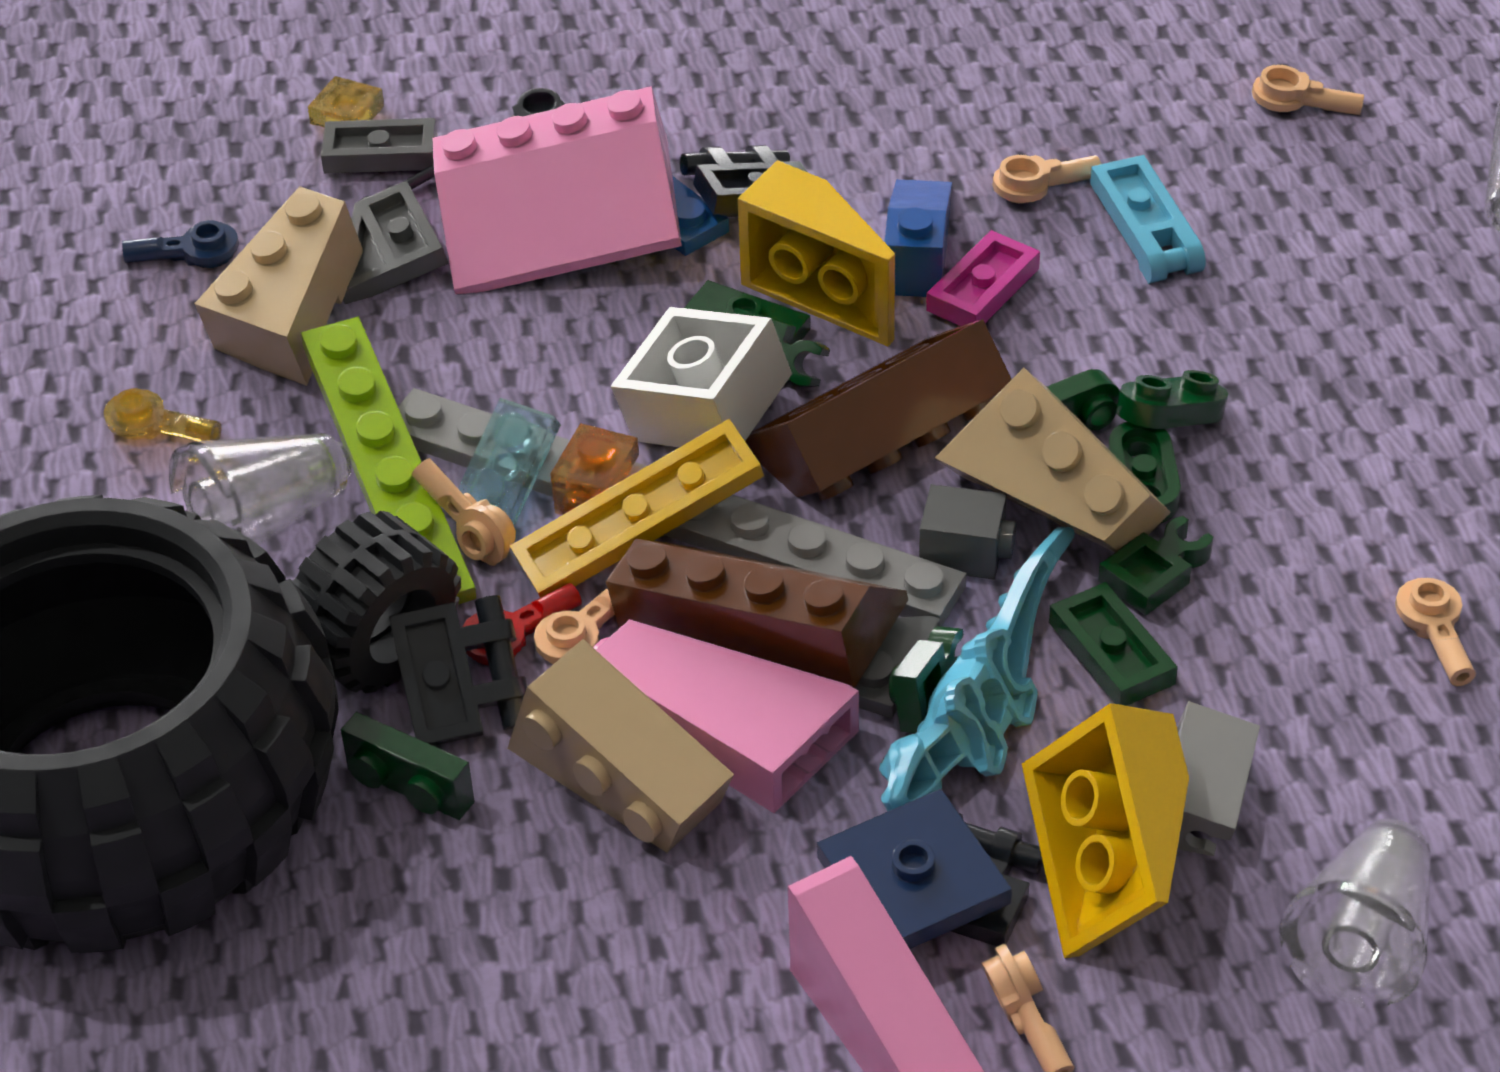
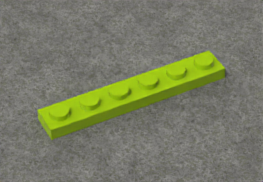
[301,316,476,605]

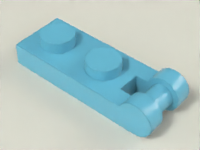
[1090,155,1206,284]

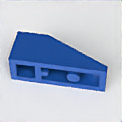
[884,179,952,297]

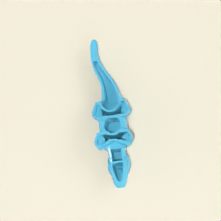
[879,527,1075,812]

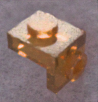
[550,423,639,515]

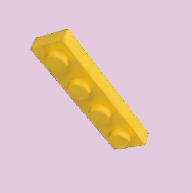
[510,419,764,598]

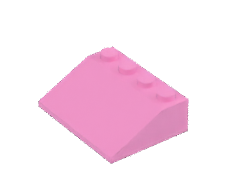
[432,86,682,294]

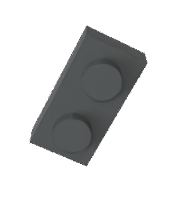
[321,118,438,174]

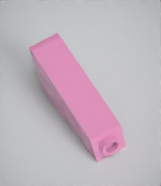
[593,619,859,813]
[788,856,984,1072]

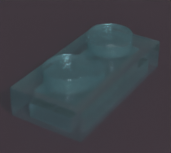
[458,398,561,526]

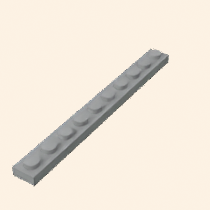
[398,388,966,626]

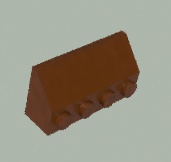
[745,319,1012,501]
[605,539,908,688]

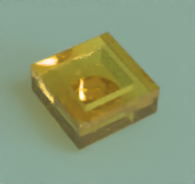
[307,76,385,128]

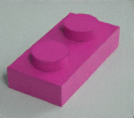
[926,230,1040,326]

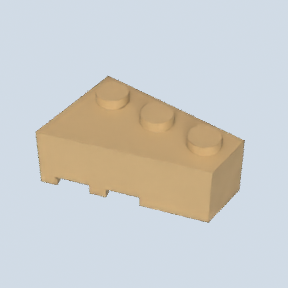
[194,186,363,386]
[935,368,1171,552]
[507,639,734,853]

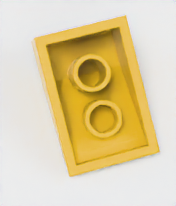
[738,160,895,347]
[1021,703,1189,958]

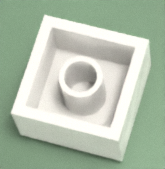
[611,307,792,447]

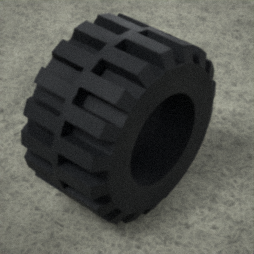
[292,511,461,693]

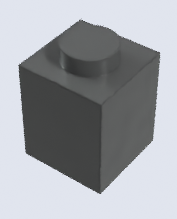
[919,484,1016,580]

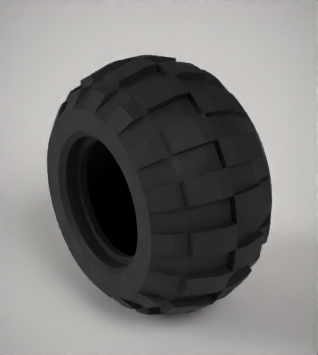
[0,495,339,953]

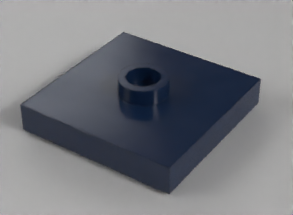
[817,789,1012,949]

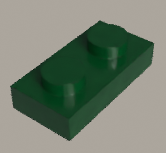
[1049,582,1178,706]
[340,711,475,821]

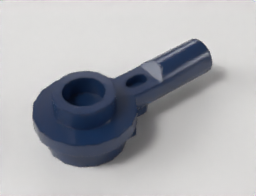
[122,220,239,268]

